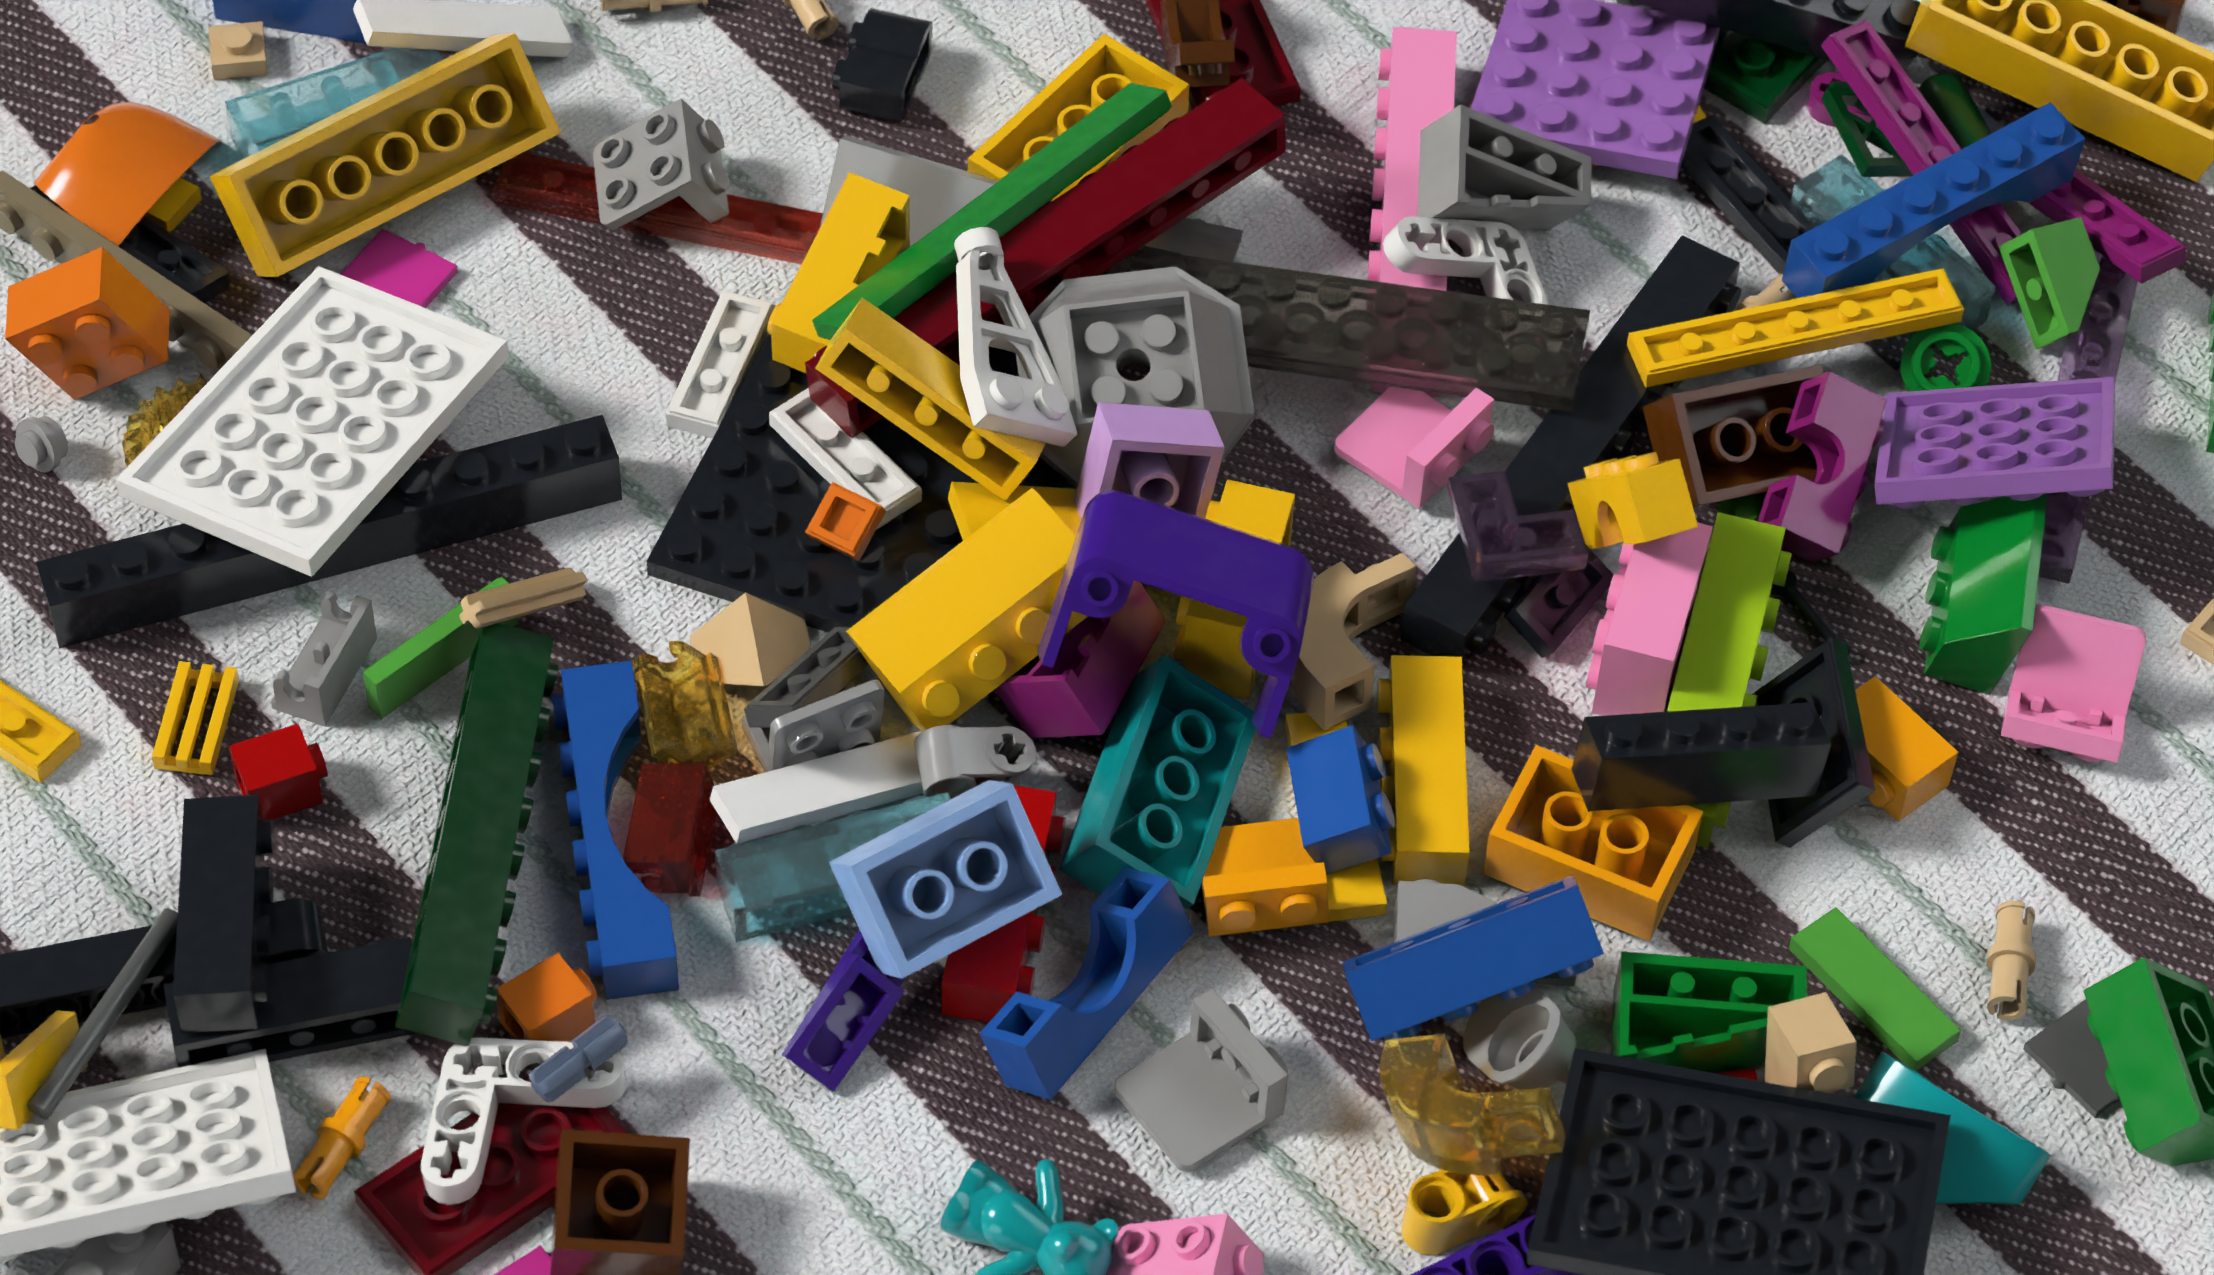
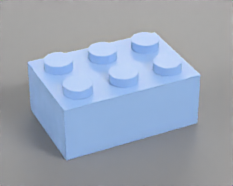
[829,780,1063,979]

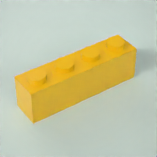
[815,297,1045,502]
[1377,655,1470,886]

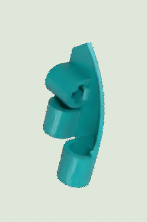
[1853,1051,2052,1205]

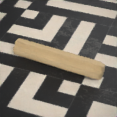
[459,567,588,629]

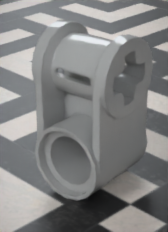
[914,725,1036,804]

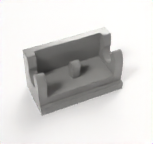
[271,590,377,727]

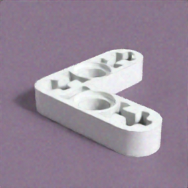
[1383,216,1562,373]
[421,1037,627,1205]

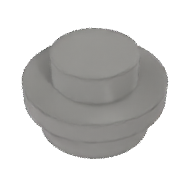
[15,416,68,472]

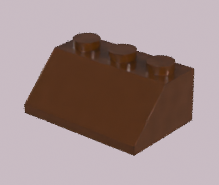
[1643,365,1824,507]

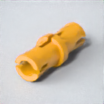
[292,1076,391,1200]

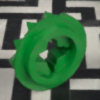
[1900,323,1991,392]

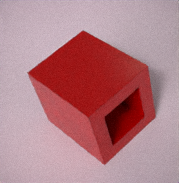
[229,724,328,819]

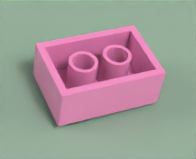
[1586,522,1713,716]

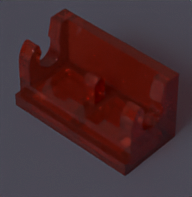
[623,763,717,897]

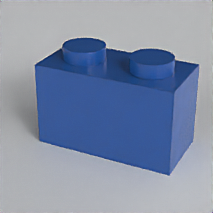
[1286,725,1395,875]

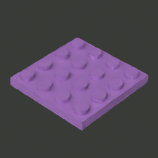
[1471,0,1720,179]
[1874,377,2116,509]

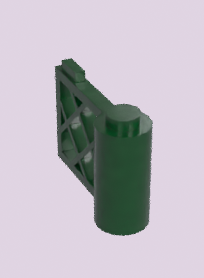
[1821,74,1992,177]

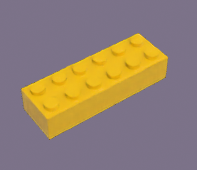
[1905,0,2214,182]
[209,33,561,277]

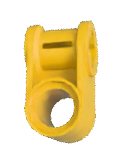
[1401,1149,1527,1255]

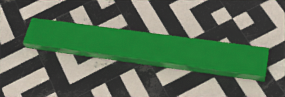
[812,83,1172,340]

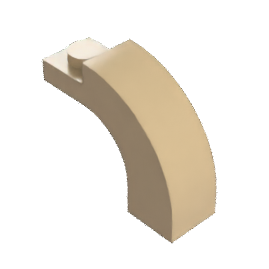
[1291,553,1416,730]

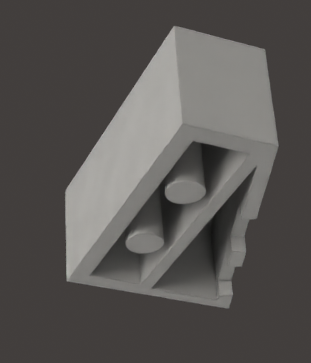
[1418,105,1591,230]

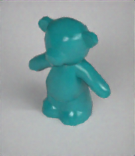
[940,1159,1119,1275]

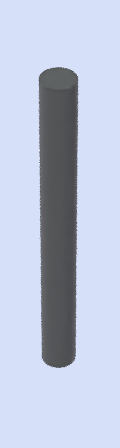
[27,908,178,1119]

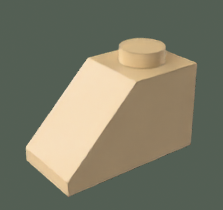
[1764,992,1857,1094]

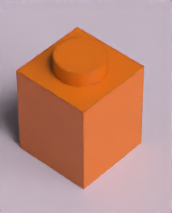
[496,952,597,1064]

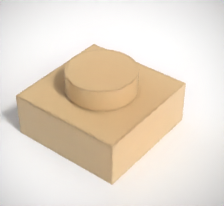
[208,21,268,80]

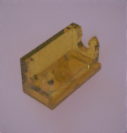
[632,641,738,779]

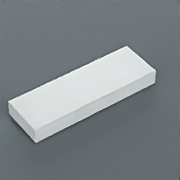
[665,290,775,438]
[769,388,922,529]

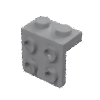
[593,98,729,230]
[742,680,885,772]
[1115,988,1289,1172]

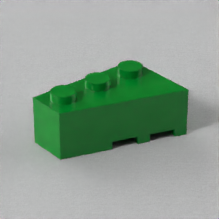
[1612,951,1807,1073]

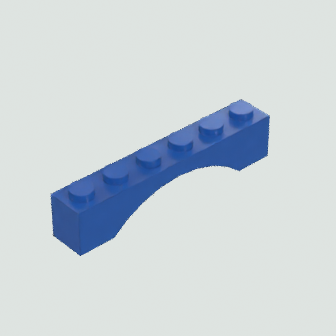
[1781,102,2085,298]
[552,661,679,1000]

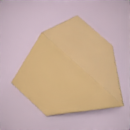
[690,593,811,689]

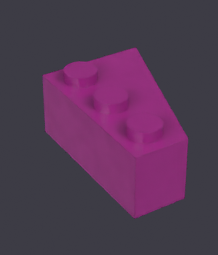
[994,580,1166,738]

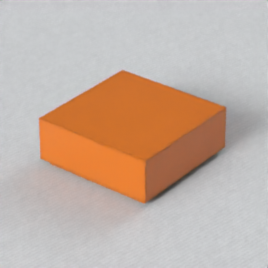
[805,482,886,561]

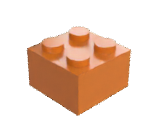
[5,247,170,400]

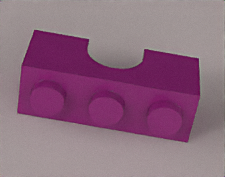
[1758,371,1887,564]

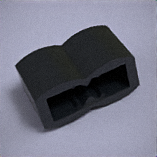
[832,8,932,122]

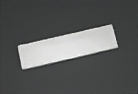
[353,0,573,58]
[709,731,924,844]

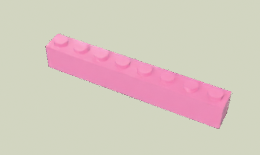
[1362,27,1457,397]

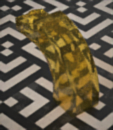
[1379,1034,1566,1175]

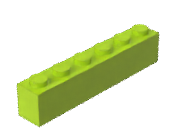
[1667,512,1792,848]

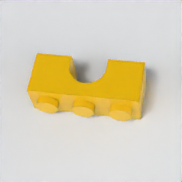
[1567,452,1698,549]

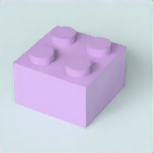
[1074,402,1225,520]

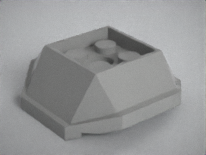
[1016,267,1254,489]

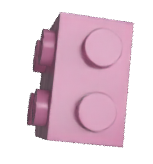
[1335,381,1494,509]
[2001,605,2146,763]
[1107,1213,1264,1275]

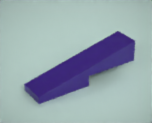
[782,929,907,1092]

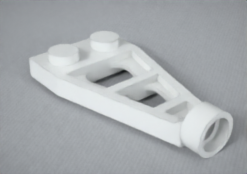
[954,227,1078,447]

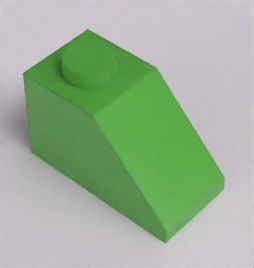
[1999,217,2100,350]

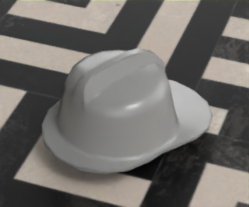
[1463,988,1577,1094]

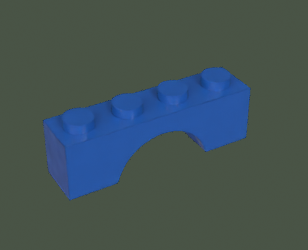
[980,867,1195,1100]

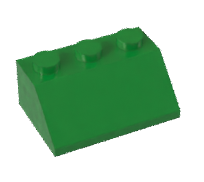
[1919,493,2047,695]
[2083,957,2214,1166]

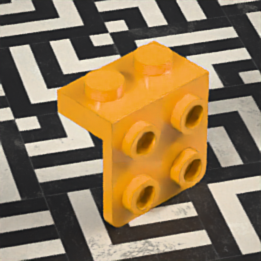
[1201,818,1329,937]

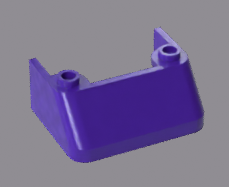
[1038,490,1314,739]

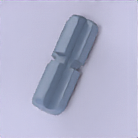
[529,1015,628,1102]

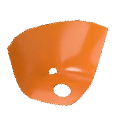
[34,102,223,246]

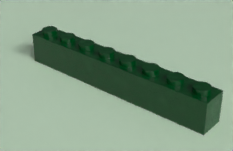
[395,623,558,1046]

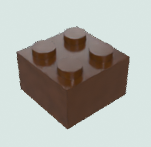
[550,1129,690,1275]

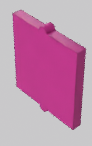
[340,228,458,308]

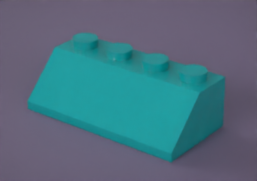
[1058,655,1256,909]

